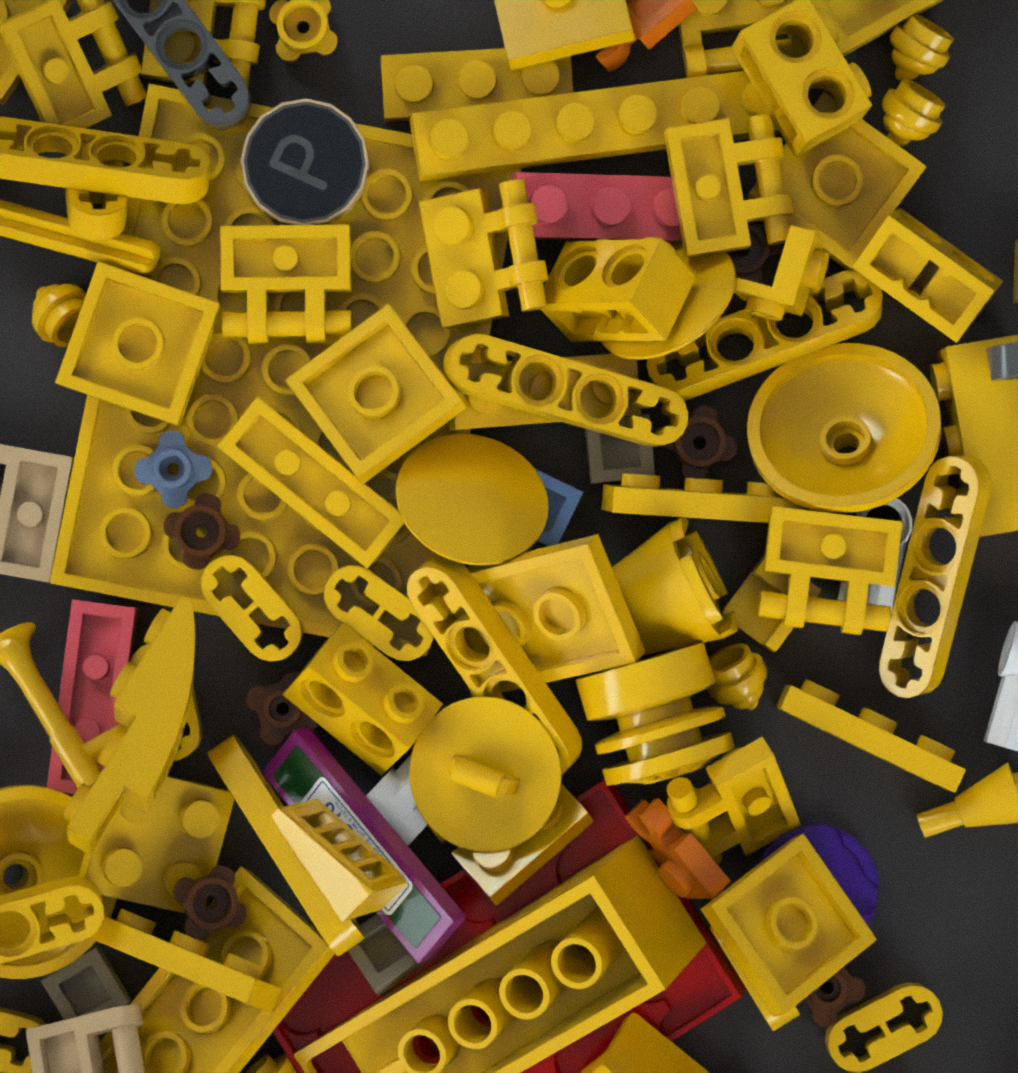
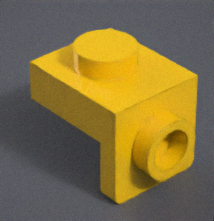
[734,225,829,321]

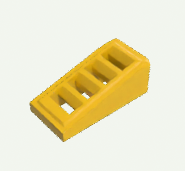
[271,799,408,922]

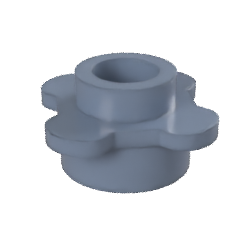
[134,431,212,508]

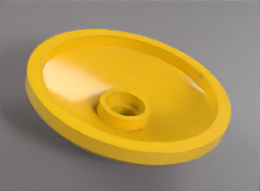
[747,343,941,513]
[0,785,117,979]

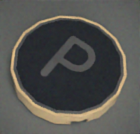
[240,98,370,225]

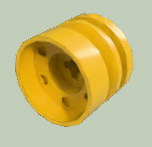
[575,642,735,786]

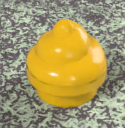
[890,15,954,81]
[881,78,946,146]
[32,284,86,348]
[706,643,767,710]

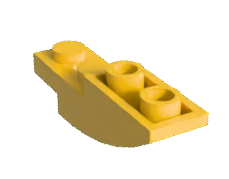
[63,596,195,855]

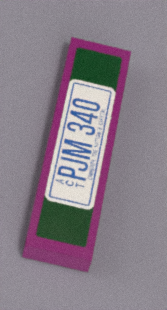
[262,727,467,964]

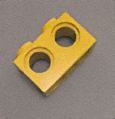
[731,0,873,157]
[852,208,1003,343]
[540,237,696,342]
[283,622,443,776]

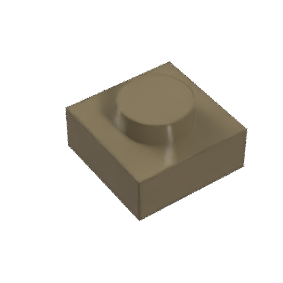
[585,414,655,484]
[348,914,432,996]
[41,945,132,1020]

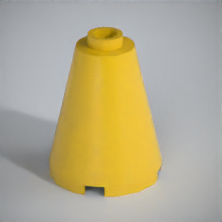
[612,517,738,655]

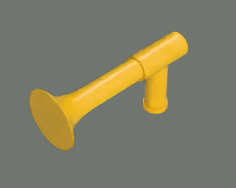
[0,622,129,788]

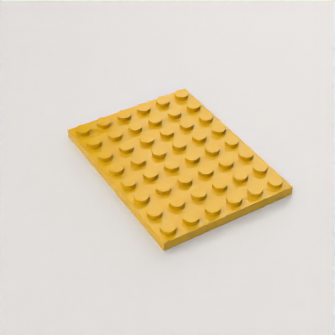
[50,84,522,656]

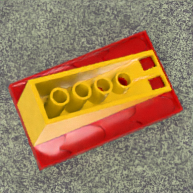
[272,779,747,1073]

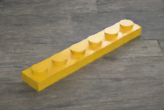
[409,71,781,182]

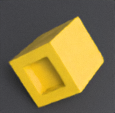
[722,553,821,652]

